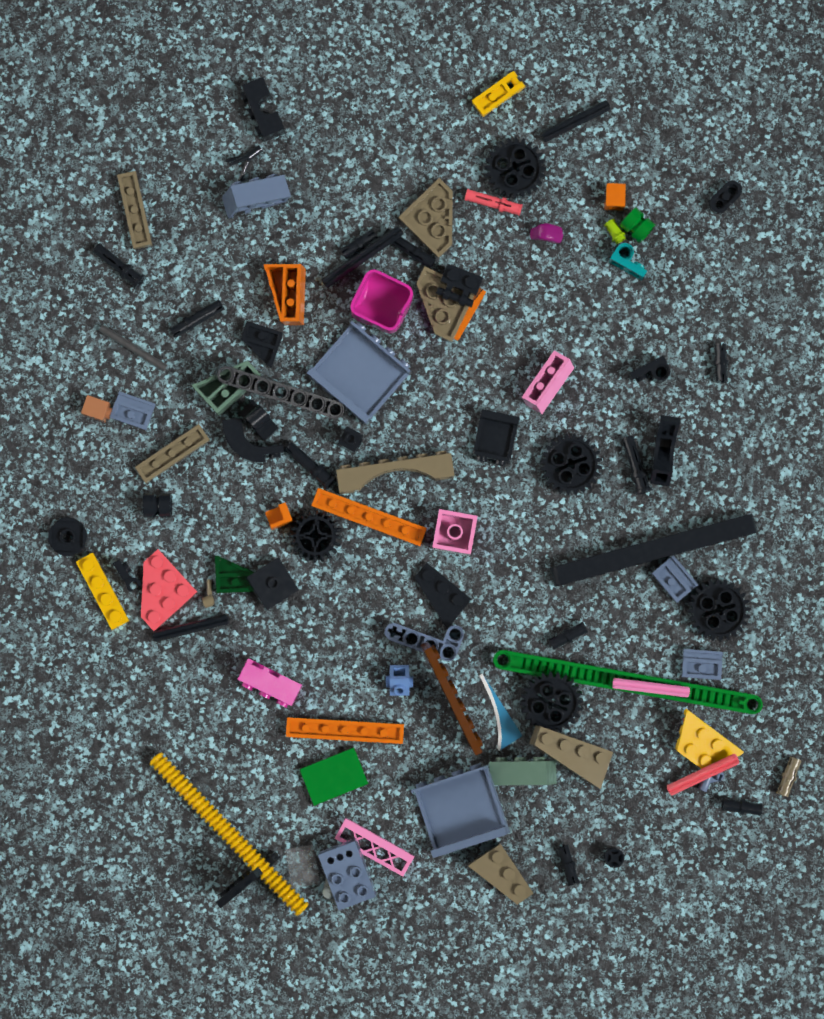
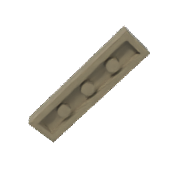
[117,171,153,250]
[135,424,210,484]

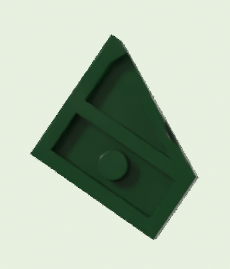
[215,556,254,594]

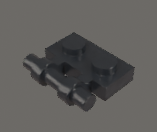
[436,263,483,308]

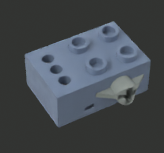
[318,838,377,910]

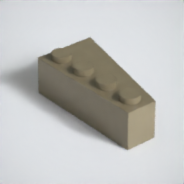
[529,725,613,789]

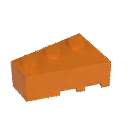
[263,264,306,325]

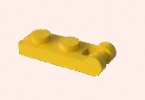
[472,71,526,117]

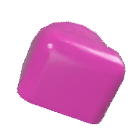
[350,269,413,334]

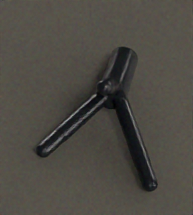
[225,145,263,181]

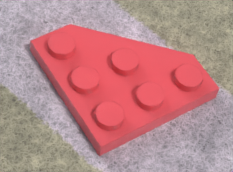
[141,549,197,631]

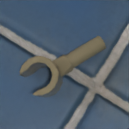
[202,579,215,608]

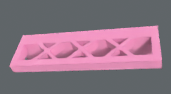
[334,818,415,876]

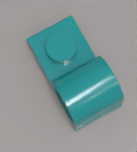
[609,243,647,281]

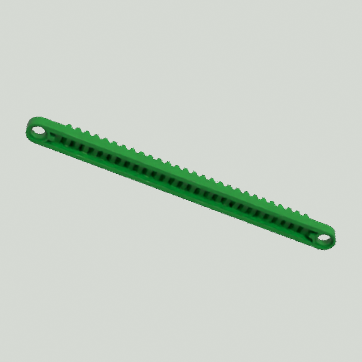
[493,650,763,714]

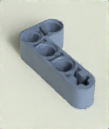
[385,623,464,662]

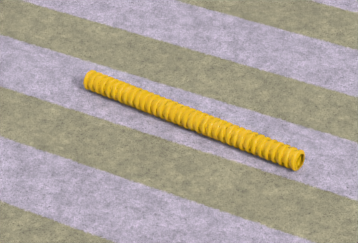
[149,752,309,916]

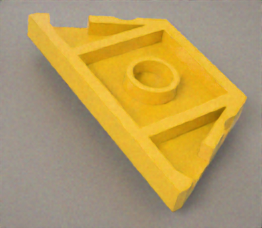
[675,708,744,769]

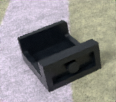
[472,409,520,466]

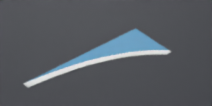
[479,674,522,751]

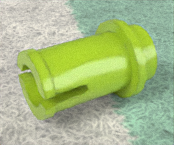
[604,219,626,244]

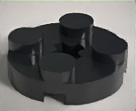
[48,517,88,557]

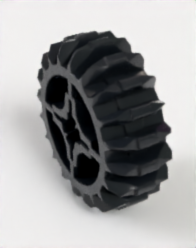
[290,510,342,563]

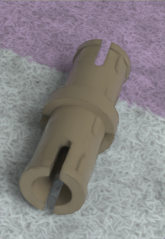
[776,756,802,797]

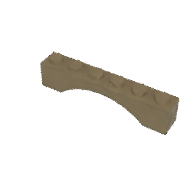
[336,451,455,495]

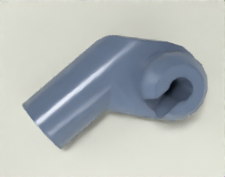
[698,772,724,792]

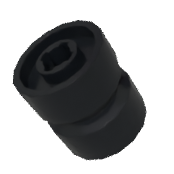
[143,493,172,518]

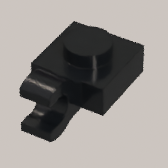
[113,559,142,592]

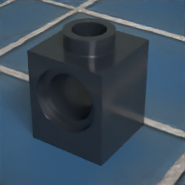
[338,427,364,455]

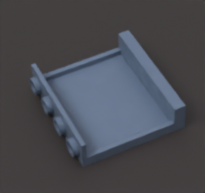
[307,321,411,425]
[411,763,510,858]

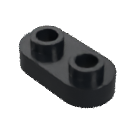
[709,180,742,214]

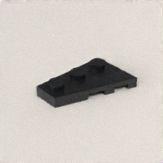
[414,563,472,629]

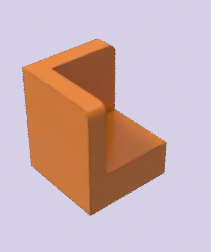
[604,183,626,211]
[265,502,293,530]

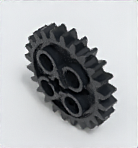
[484,137,547,200]
[539,433,602,496]
[687,578,751,642]
[520,670,584,732]

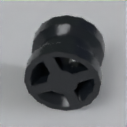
[603,847,624,868]

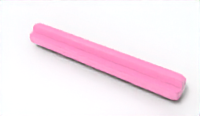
[612,678,690,697]

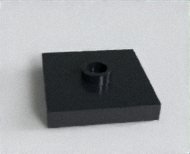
[246,557,299,611]

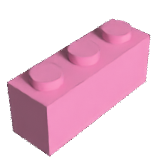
[522,351,574,414]

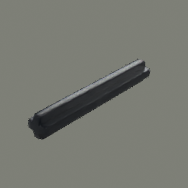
[541,100,610,142]
[153,614,229,642]

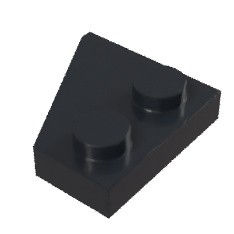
[241,321,284,368]

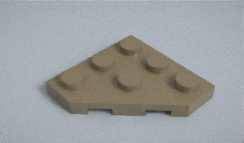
[398,178,453,259]
[416,266,474,343]

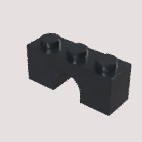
[240,77,286,142]

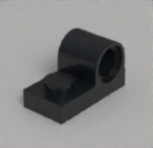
[628,355,670,384]

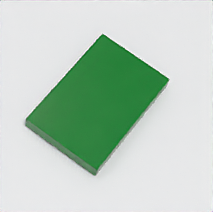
[300,748,368,806]

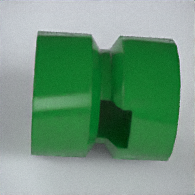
[619,207,656,243]

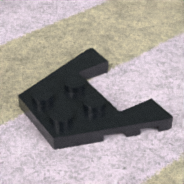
[216,852,281,908]

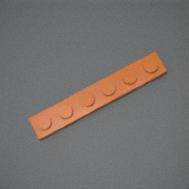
[311,488,427,547]
[286,717,404,744]

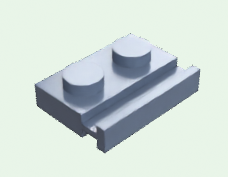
[110,391,156,431]
[651,555,698,603]
[681,649,723,680]

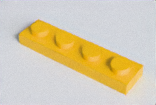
[76,553,130,630]

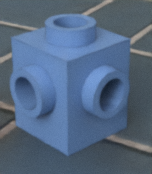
[386,665,413,696]

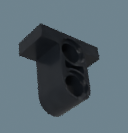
[239,400,279,441]

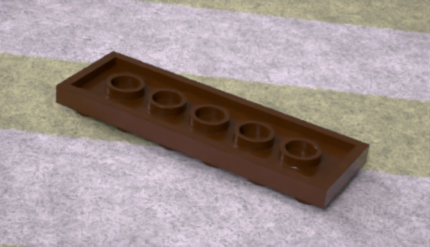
[421,642,483,755]

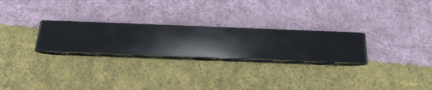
[549,514,758,587]

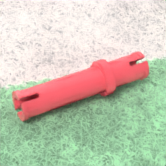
[464,189,523,216]

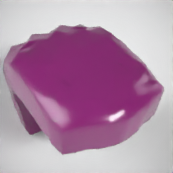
[530,223,563,243]

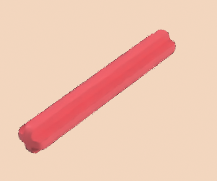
[667,754,739,795]

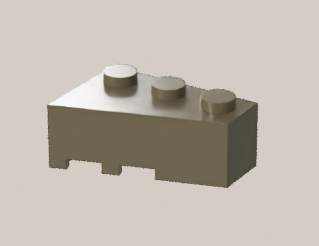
[467,843,534,905]

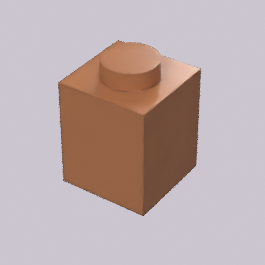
[81,395,113,423]

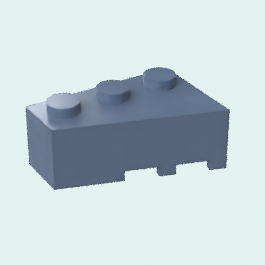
[222,174,291,219]

